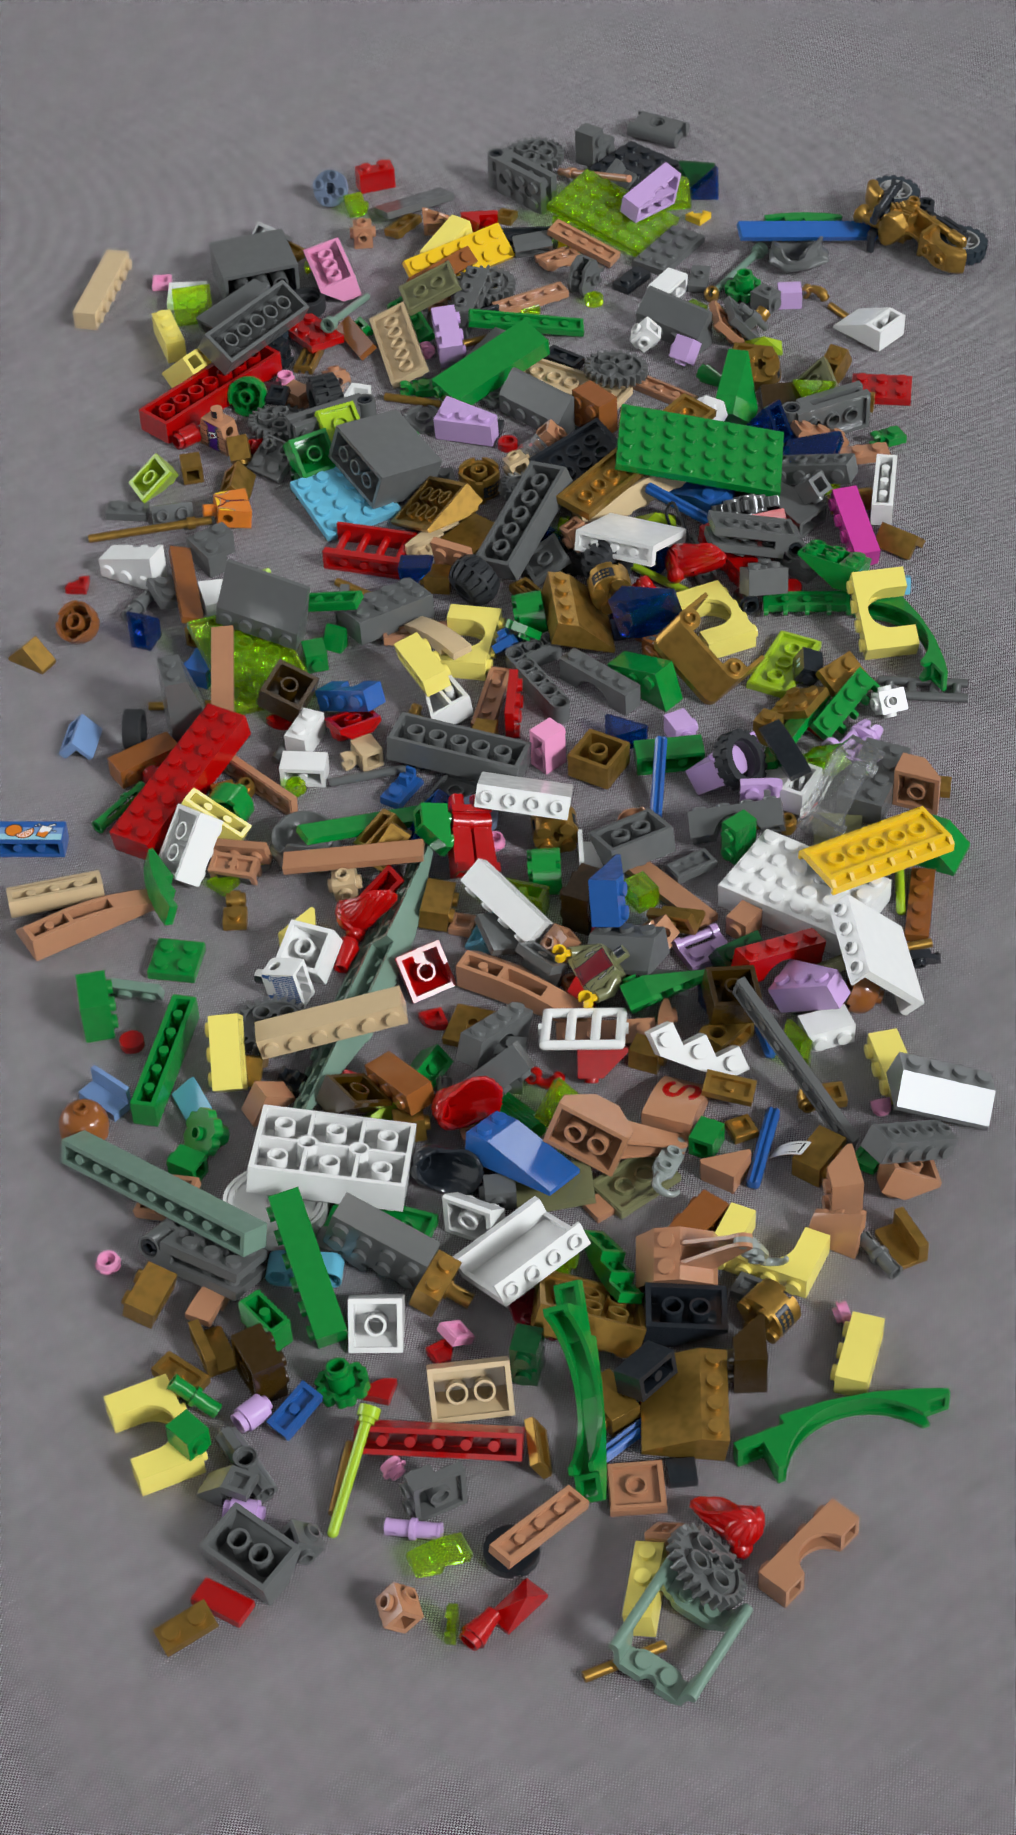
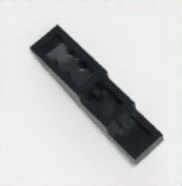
[758,719,812,781]

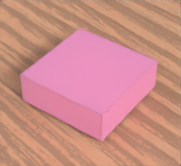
[152,274,172,291]
[437,1320,475,1347]

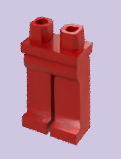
[448,793,501,878]

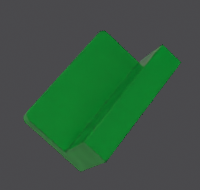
[409,1044,454,1089]

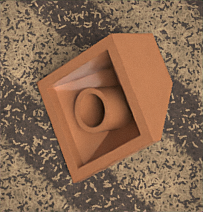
[877,1160,942,1200]

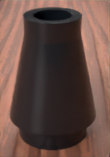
[733,588,759,615]

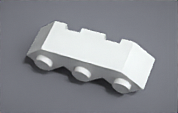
[645,1021,749,1076]

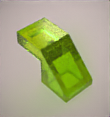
[784,1019,813,1067]

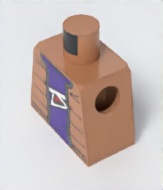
[200,405,239,457]

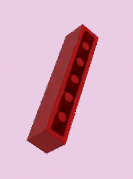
[353,1420,525,1462]

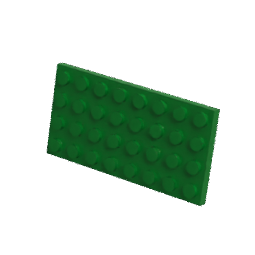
[615,404,784,496]

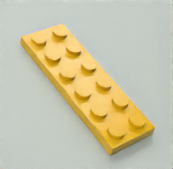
[402,223,515,278]

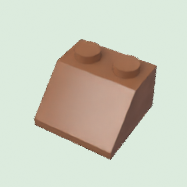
[892,753,941,815]
[822,1143,864,1214]

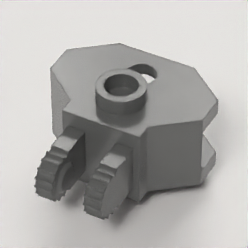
[567,254,604,298]

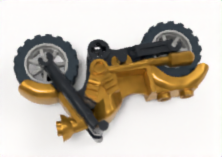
[853,175,988,274]

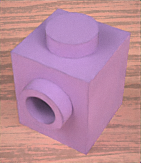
[777,282,802,310]
[669,334,702,367]
[664,708,698,737]

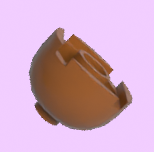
[55,600,100,644]
[843,977,885,1014]
[59,1099,110,1140]

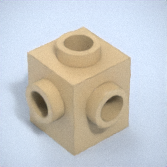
[502,449,530,476]
[327,868,363,902]

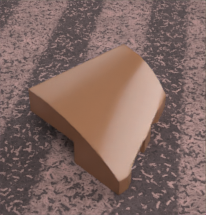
[422,208,450,236]
[809,1209,867,1259]

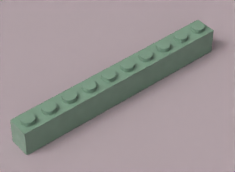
[61,1130,267,1257]

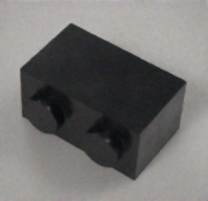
[613,1340,678,1402]

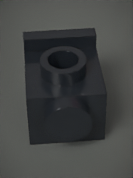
[267,337,294,370]

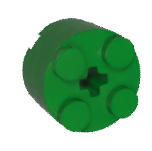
[511,590,549,633]
[208,782,255,822]
[527,847,562,896]

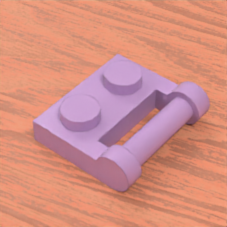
[740,778,783,801]
[671,923,728,971]

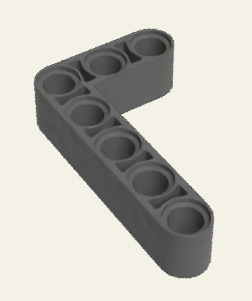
[505,631,570,724]

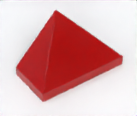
[359,865,405,896]
[494,1578,548,1635]

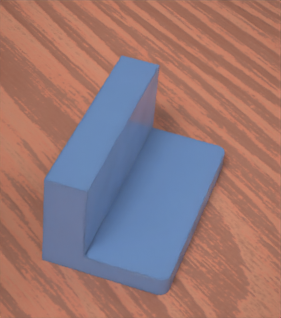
[59,714,103,760]
[78,1065,131,1122]

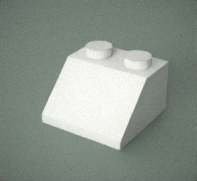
[276,919,343,985]
[442,1192,505,1241]
[348,1294,405,1353]

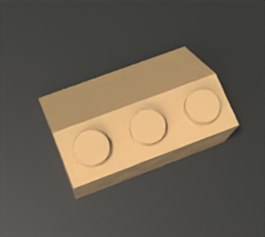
[426,1356,515,1423]

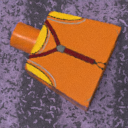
[202,488,252,528]

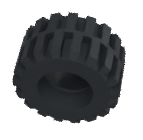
[306,372,344,408]

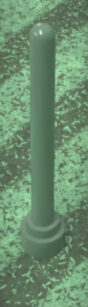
[710,242,769,295]
[320,293,370,333]

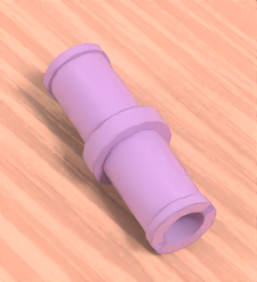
[384,1517,444,1541]

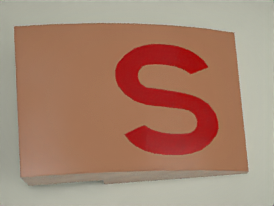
[641,1076,710,1138]

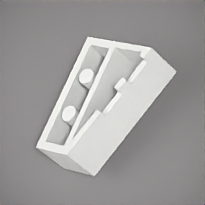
[98,545,168,590]
[425,675,474,724]

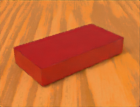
[190,1577,256,1628]

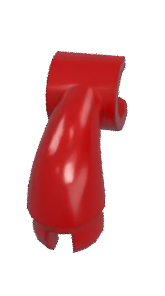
[525,1066,565,1090]

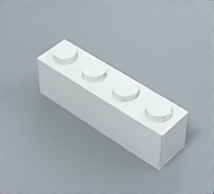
[871,454,897,526]
[461,858,553,942]

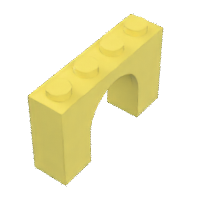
[162,348,212,388]
[846,566,920,660]
[671,580,758,658]
[436,604,506,681]
[715,1202,830,1298]
[103,1373,208,1496]

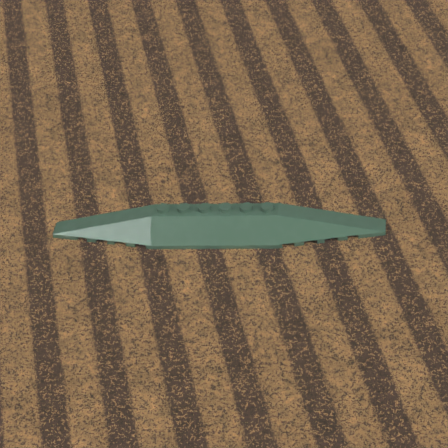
[293,843,434,1110]

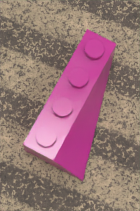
[828,485,881,565]

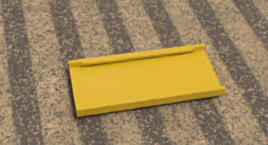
[798,806,955,895]

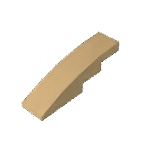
[405,517,468,563]
[404,616,472,660]

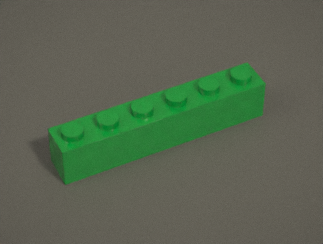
[130,994,200,1127]
[266,1187,348,1349]

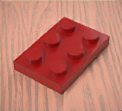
[288,313,344,353]
[852,373,913,406]
[504,669,524,739]

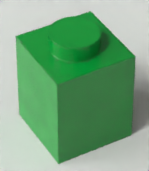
[301,637,329,674]
[689,1116,725,1159]
[166,1144,209,1182]
[165,1409,211,1461]

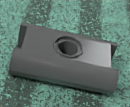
[627,110,690,148]

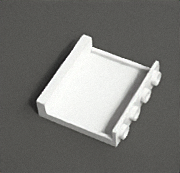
[575,513,686,567]
[474,772,573,820]
[829,894,925,1016]
[453,1196,591,1307]

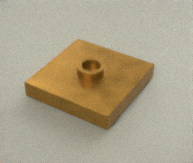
[442,1003,496,1047]

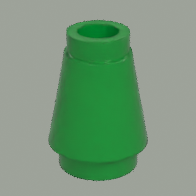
[696,364,722,387]

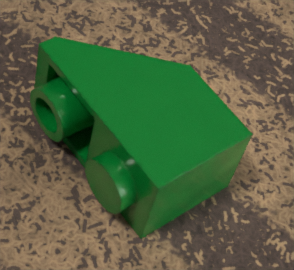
[413,802,454,856]

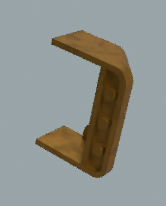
[653,592,765,705]

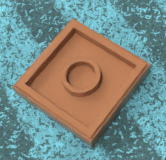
[607,1460,667,1517]

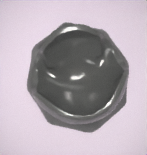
[768,236,829,272]
[269,811,342,874]

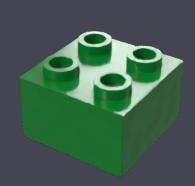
[75,970,119,1043]

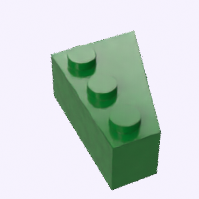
[607,651,683,712]

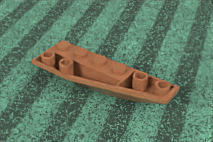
[16,889,154,961]
[456,950,592,1023]

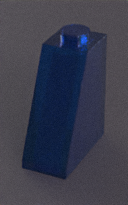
[747,399,794,444]
[783,431,844,455]

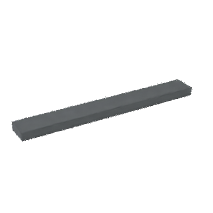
[732,977,860,1149]

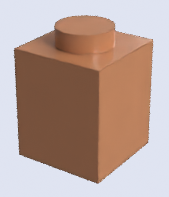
[726,900,763,939]

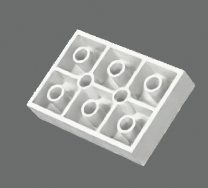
[718,829,892,956]
[246,1104,417,1212]

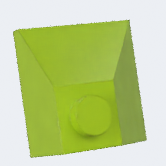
[128,453,179,503]

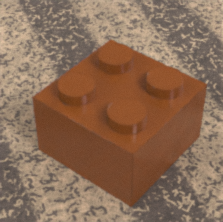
[572,380,618,433]

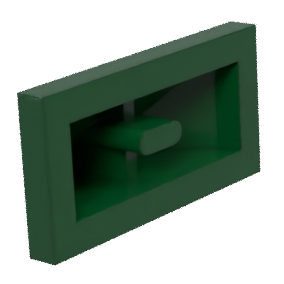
[679,160,715,189]

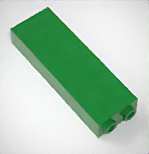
[432,319,550,405]

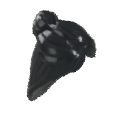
[410,1143,484,1195]

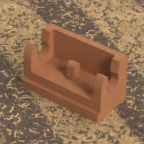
[207,851,263,886]

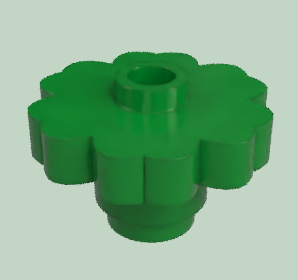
[725,268,761,303]
[183,1107,230,1159]
[314,1357,371,1409]

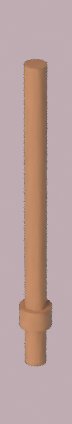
[557,167,632,182]

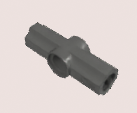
[215,1426,278,1503]

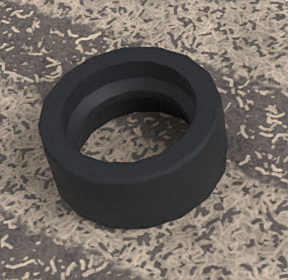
[294,287,326,317]
[122,709,147,750]

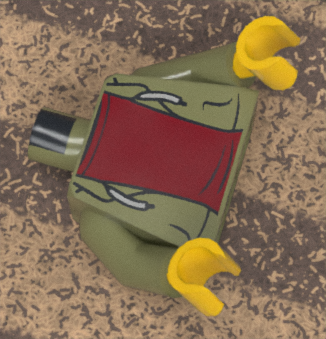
[552,943,630,1008]

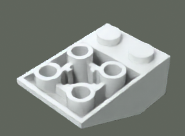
[833,307,905,352]
[739,763,823,816]

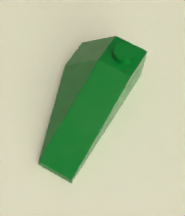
[716,349,758,427]
[619,969,705,1014]

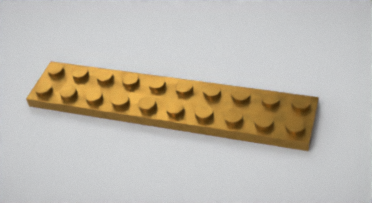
[556,393,717,521]

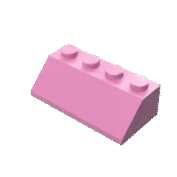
[303,237,361,301]

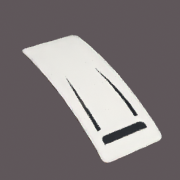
[768,1141,811,1160]

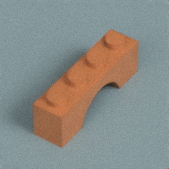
[758,1498,860,1608]

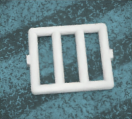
[538,1008,629,1050]

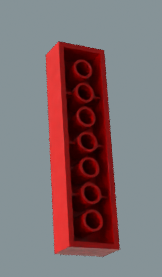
[139,346,282,444]
[109,703,251,860]

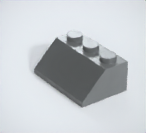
[588,808,676,873]
[588,923,670,975]
[199,1502,301,1606]

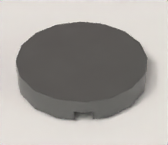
[404,405,439,434]

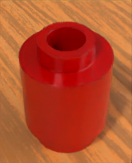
[171,423,202,449]

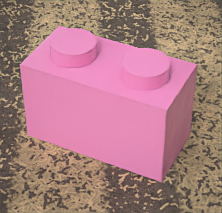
[529,717,566,775]

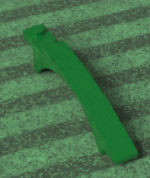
[852,596,948,691]
[543,1279,607,1504]
[733,1388,951,1484]

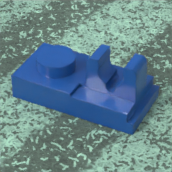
[491,628,523,654]
[380,765,424,809]
[266,1380,323,1442]

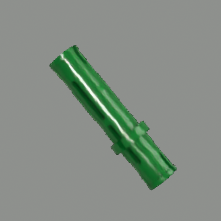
[91,782,145,833]

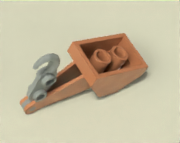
[543,1094,689,1198]
[636,1226,789,1293]

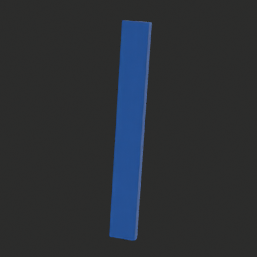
[736,221,878,241]

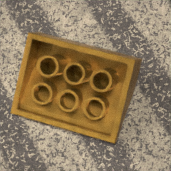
[390,476,483,533]
[541,571,615,653]
[531,1271,646,1358]
[640,1348,730,1461]

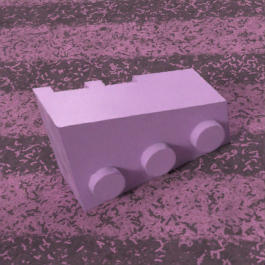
[620,162,681,223]
[431,305,467,369]
[433,396,499,447]
[685,731,764,795]
[768,959,851,1013]

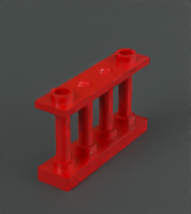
[322,521,418,580]

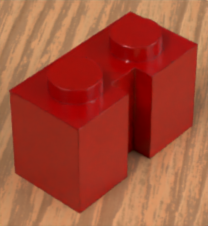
[355,159,396,194]

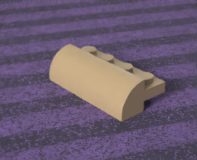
[6,870,105,918]

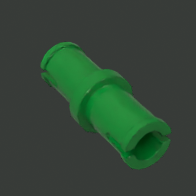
[167,1374,222,1419]

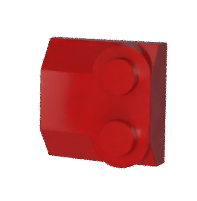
[325,710,382,741]

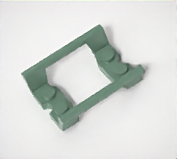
[608,1558,753,1707]

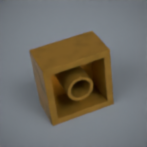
[567,728,630,790]

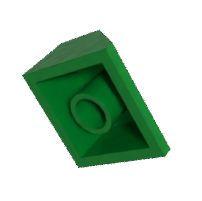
[283,428,336,478]
[916,814,970,876]

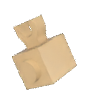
[340,733,384,772]

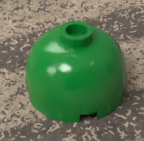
[227,376,268,417]

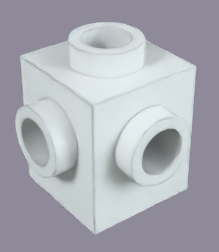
[630,316,661,353]
[870,685,908,718]

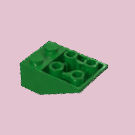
[797,539,872,592]

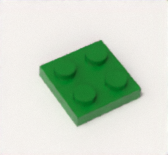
[147,938,206,983]

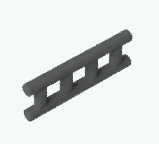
[878,675,968,703]

